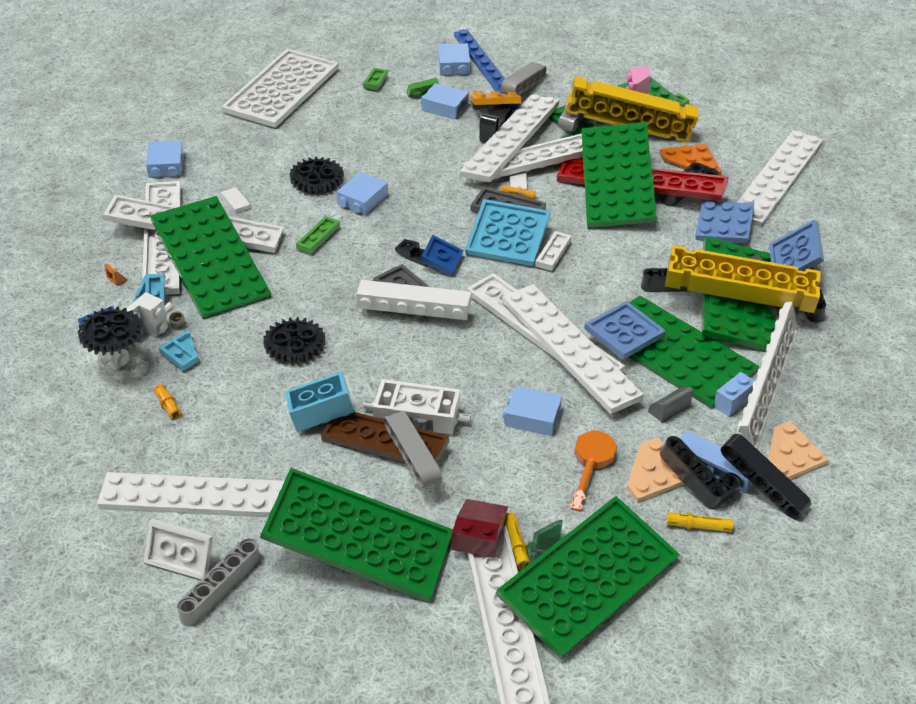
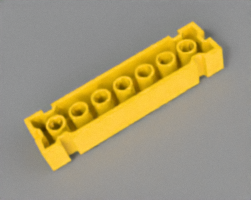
[565,76,699,143]
[665,245,821,313]

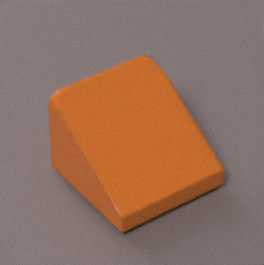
[104,263,128,286]

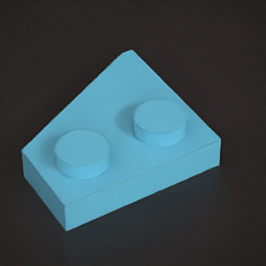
[132,274,165,306]
[159,330,199,371]

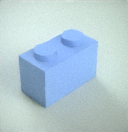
[714,372,755,417]

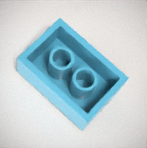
[285,371,355,432]

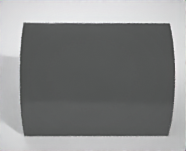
[648,386,693,423]

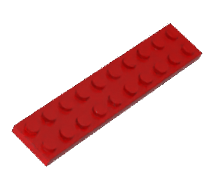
[557,159,729,201]

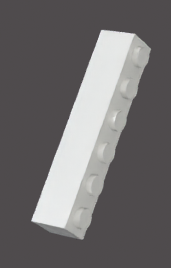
[356,280,471,320]

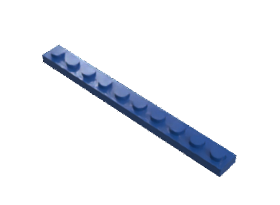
[454,29,523,110]

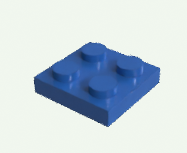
[419,235,464,276]

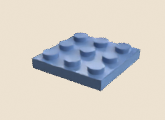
[695,201,754,244]
[769,219,824,271]
[584,301,666,360]

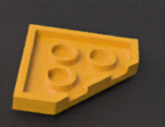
[469,90,521,105]

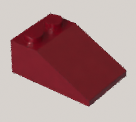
[452,499,508,558]

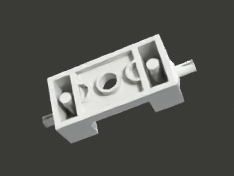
[97,292,174,371]
[363,379,471,435]

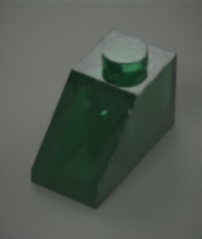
[527,520,563,562]

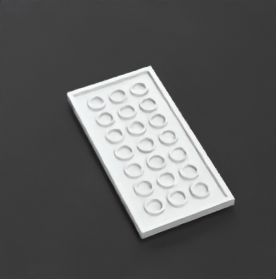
[221,49,339,128]

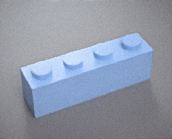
[680,430,753,494]

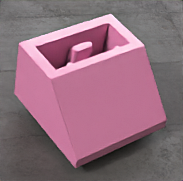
[626,66,651,94]

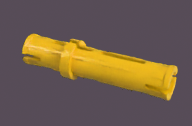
[505,512,530,570]
[666,512,733,533]

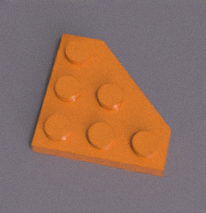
[659,144,722,176]

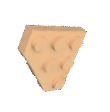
[768,420,829,480]
[626,437,685,503]

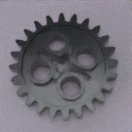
[289,157,344,194]
[78,306,144,356]
[263,317,326,365]

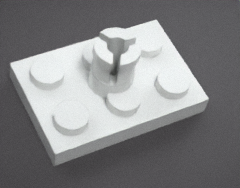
[144,519,213,579]

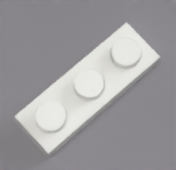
[535,231,571,271]

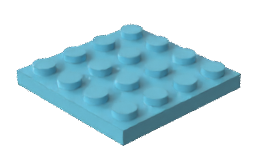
[465,199,550,267]

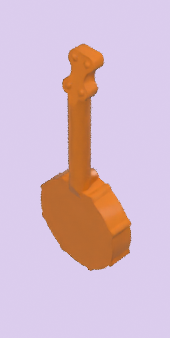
[570,430,617,512]

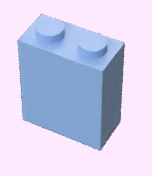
[438,43,470,75]
[420,83,469,120]
[146,141,184,178]
[337,172,388,216]
[502,386,562,436]

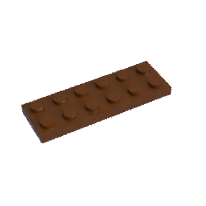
[321,412,450,463]

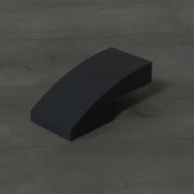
[395,239,427,267]

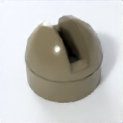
[169,311,185,328]

